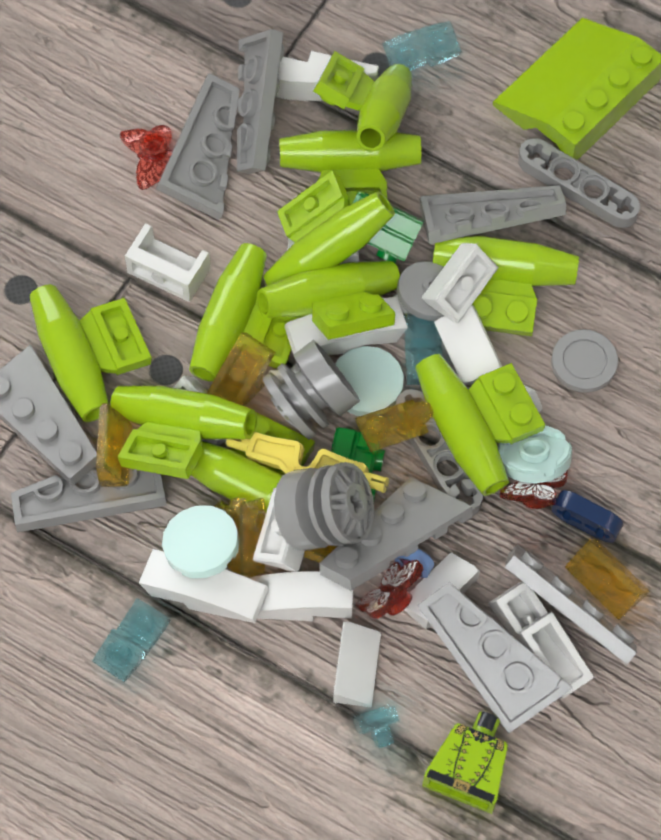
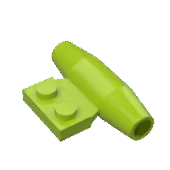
[313,51,412,151]
[279,130,421,206]
[264,171,395,286]
[433,236,579,337]
[189,243,304,382]
[257,261,400,340]
[29,284,152,422]
[415,354,545,496]
[110,386,257,479]
[191,412,315,517]

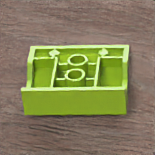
[492,17,661,160]

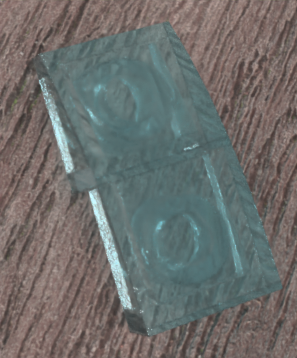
[382,21,462,71]
[404,313,442,385]
[92,598,171,682]

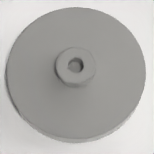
[397,261,444,321]
[551,329,618,393]

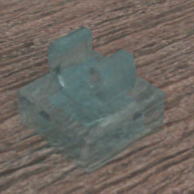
[352,704,400,749]

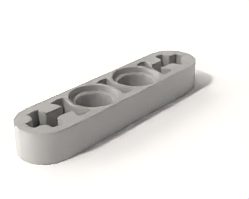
[518,138,640,228]
[395,389,483,516]

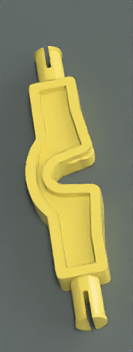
[226,432,389,493]

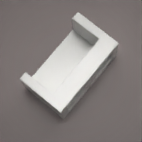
[125,223,211,302]

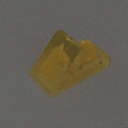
[206,332,276,406]

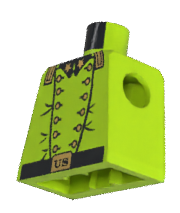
[422,712,508,814]

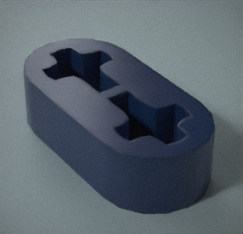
[551,490,624,543]

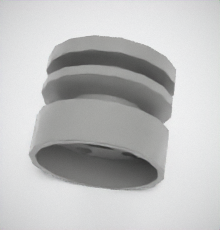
[263,339,360,440]
[274,462,374,551]

